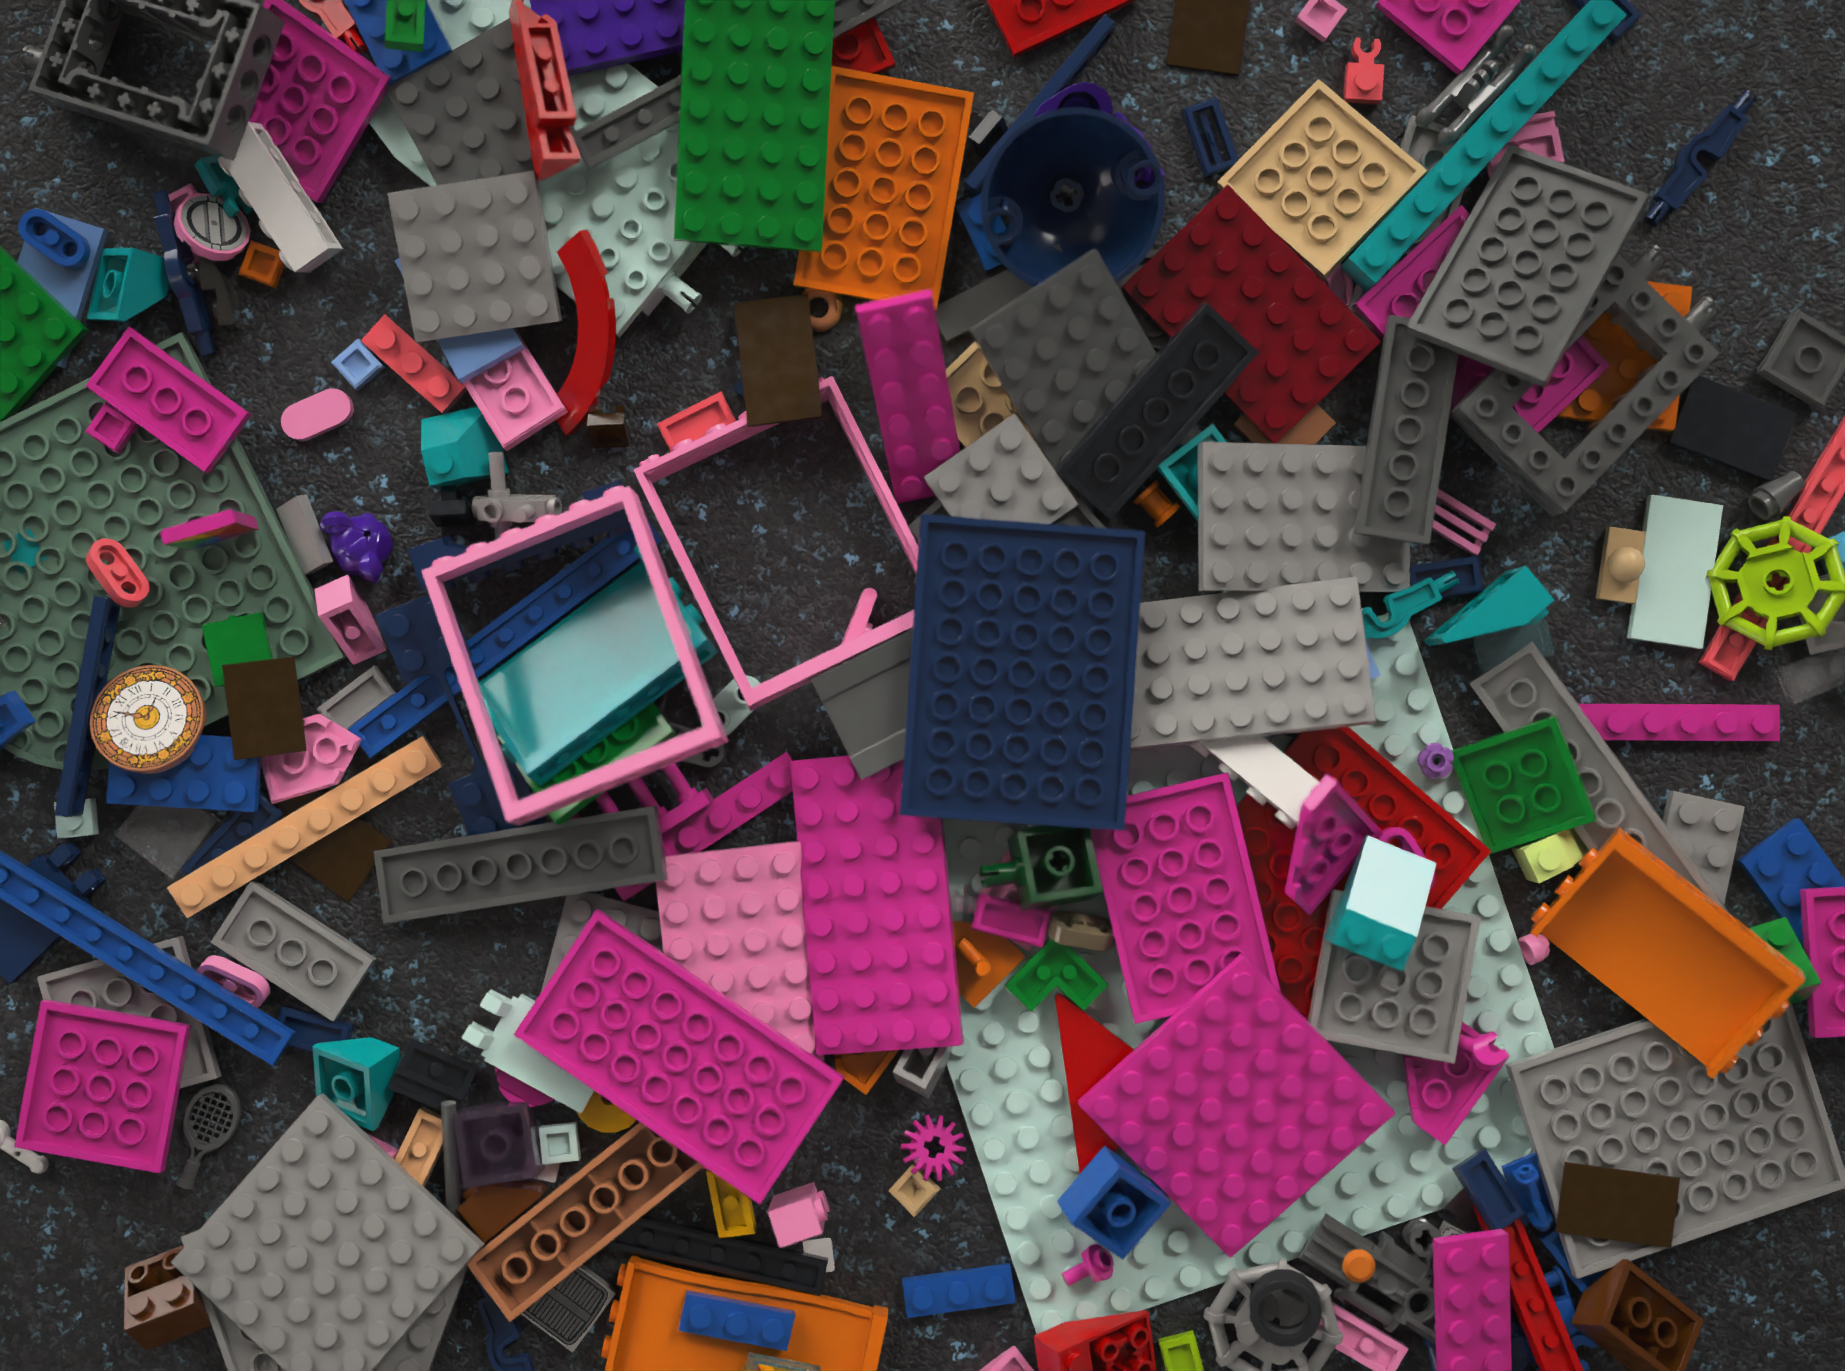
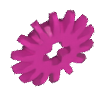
[901,1115,966,1181]

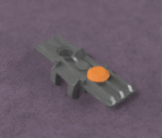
[1299,1213,1436,1344]

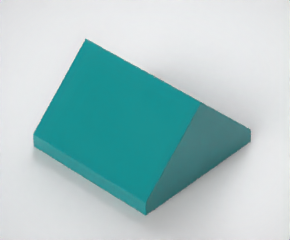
[1157,424,1226,521]

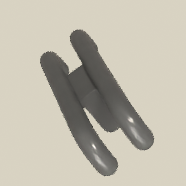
[1415,25,1536,147]

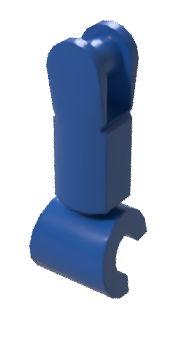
[1544,1265,1598,1371]

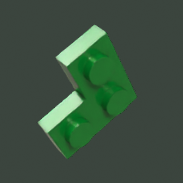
[1004,938,1109,1012]

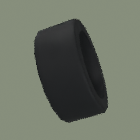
[1249,1269,1321,1347]

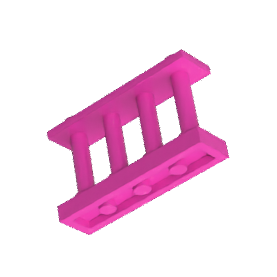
[568,763,714,833]

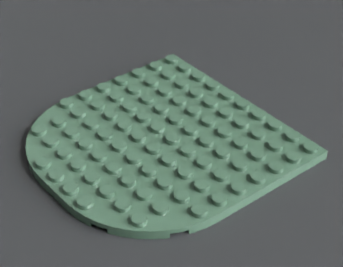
[0,332,347,770]

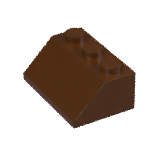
[1571,1259,1704,1371]

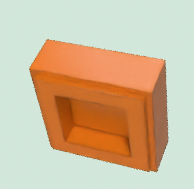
[239,240,285,289]

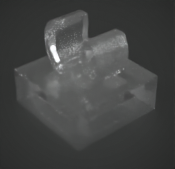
[949,883,976,921]

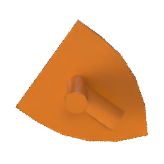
[953,921,1026,1008]

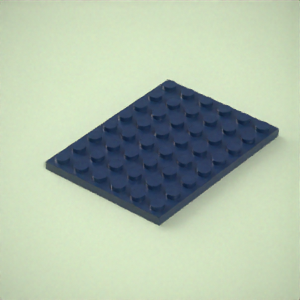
[899,514,1145,830]

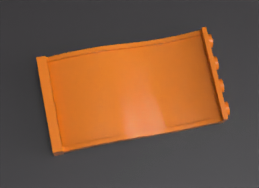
[601,1254,888,1371]

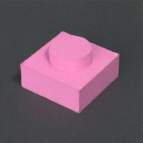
[1295,0,1347,43]

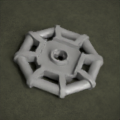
[1204,1259,1343,1371]

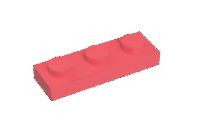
[361,314,467,414]

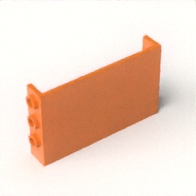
[1530,827,1805,1079]

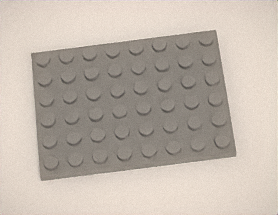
[1505,1004,1845,1279]

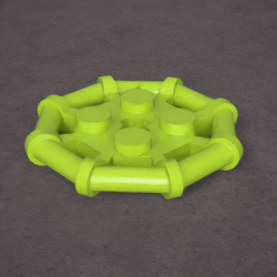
[1706,516,1845,650]

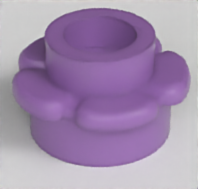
[1417,743,1454,779]

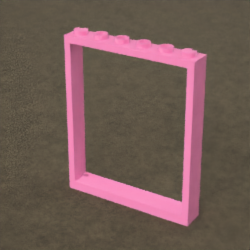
[634,376,918,711]
[422,486,728,825]

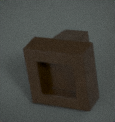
[587,405,629,448]

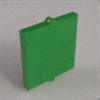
[202,612,273,687]

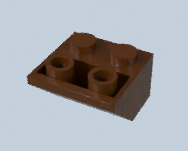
[124,1245,212,1351]

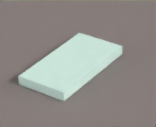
[1627,495,1723,649]

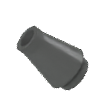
[1748,471,1805,520]

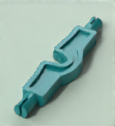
[1361,570,1460,640]

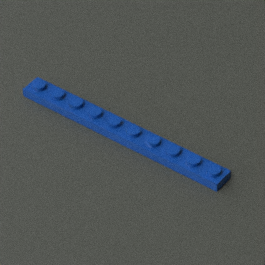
[349,517,665,758]
[0,850,296,1066]

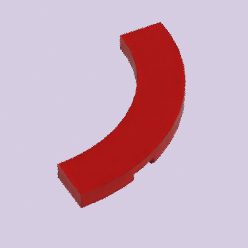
[556,230,616,436]

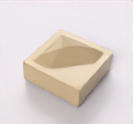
[888,1163,941,1217]

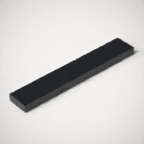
[607,1216,829,1296]

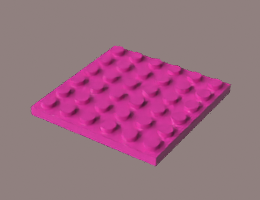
[1078,953,1395,1258]

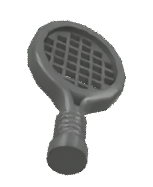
[176,1083,242,1189]

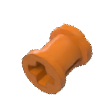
[1132,480,1181,528]

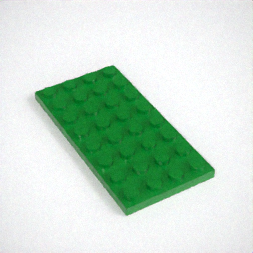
[673,0,835,253]

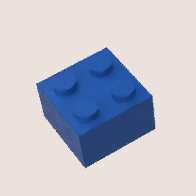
[1057,1145,1171,1259]

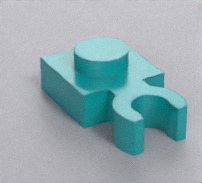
[195,155,253,218]

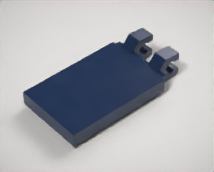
[0,842,107,984]

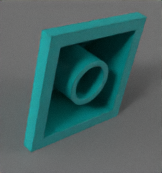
[86,248,171,322]
[421,406,509,490]
[312,1037,400,1131]

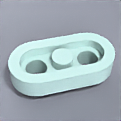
[701,675,761,736]

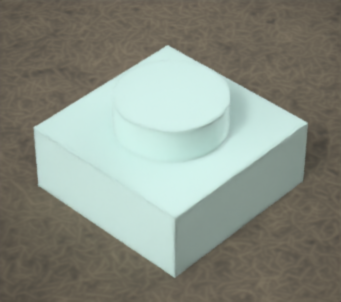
[54,798,99,838]
[539,1122,581,1165]

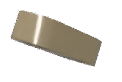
[1047,910,1115,951]

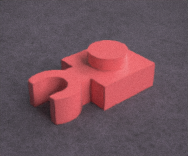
[1343,37,1384,105]

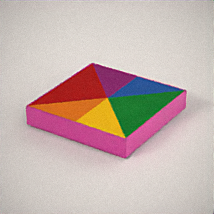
[160,509,259,551]

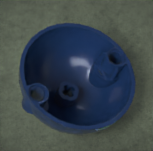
[981,107,1165,287]

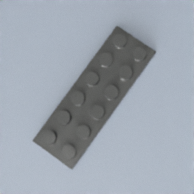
[1354,315,1459,546]

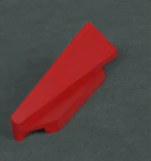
[509,0,581,181]

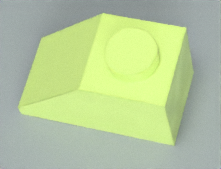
[1511,828,1589,883]

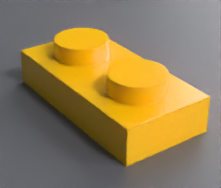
[706,1168,756,1238]

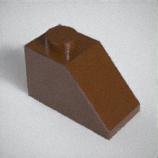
[457,1178,548,1243]

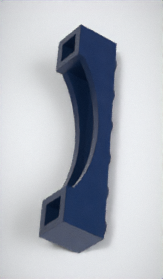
[407,480,630,591]

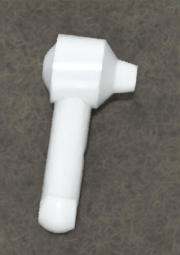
[0,1120,49,1174]

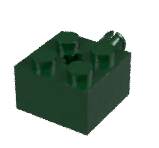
[979,825,1103,911]

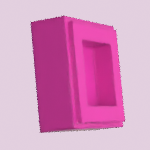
[85,402,139,454]

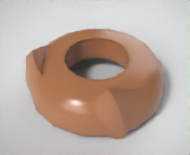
[801,289,843,333]

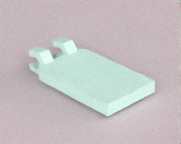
[462,989,594,1113]

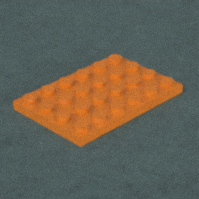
[793,66,974,311]

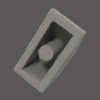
[893,1046,953,1099]

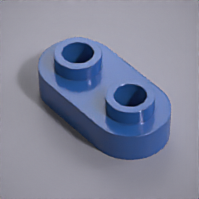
[18,209,91,269]

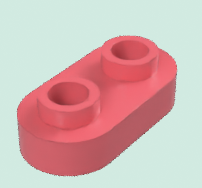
[86,539,150,608]

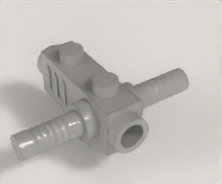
[472,452,562,540]

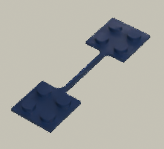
[375,594,544,836]

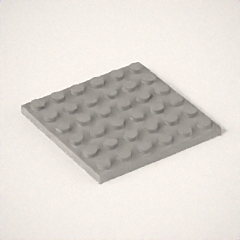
[171,1094,484,1371]

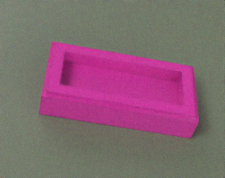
[971,892,1052,948]

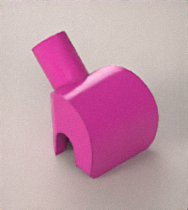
[1457,1031,1509,1070]

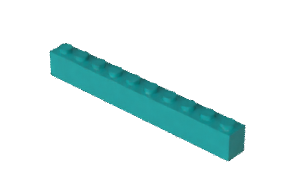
[1340,0,1627,292]

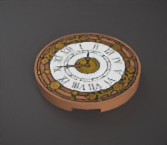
[90,665,207,774]

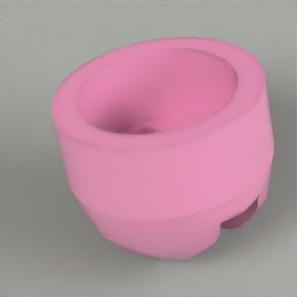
[1518,934,1550,965]

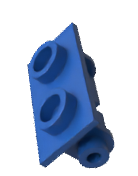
[1501,1153,1553,1232]

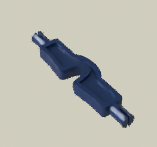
[1644,90,1757,227]
[152,190,216,356]
[474,1275,535,1371]

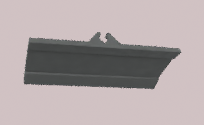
[811,629,913,780]

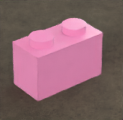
[768,1182,830,1248]

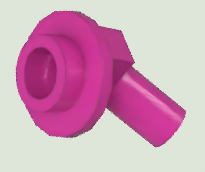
[1061,1244,1114,1286]

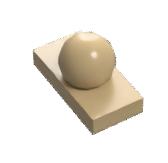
[1596,527,1646,604]

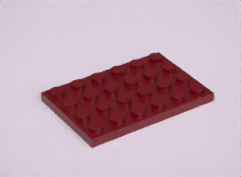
[1121,184,1381,444]

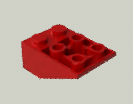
[1033,1310,1157,1371]

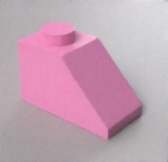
[315,575,386,665]

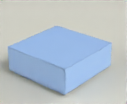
[331,338,385,391]

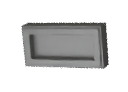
[276,494,333,575]
[317,665,397,731]

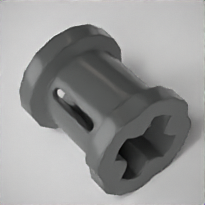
[1402,1217,1442,1258]

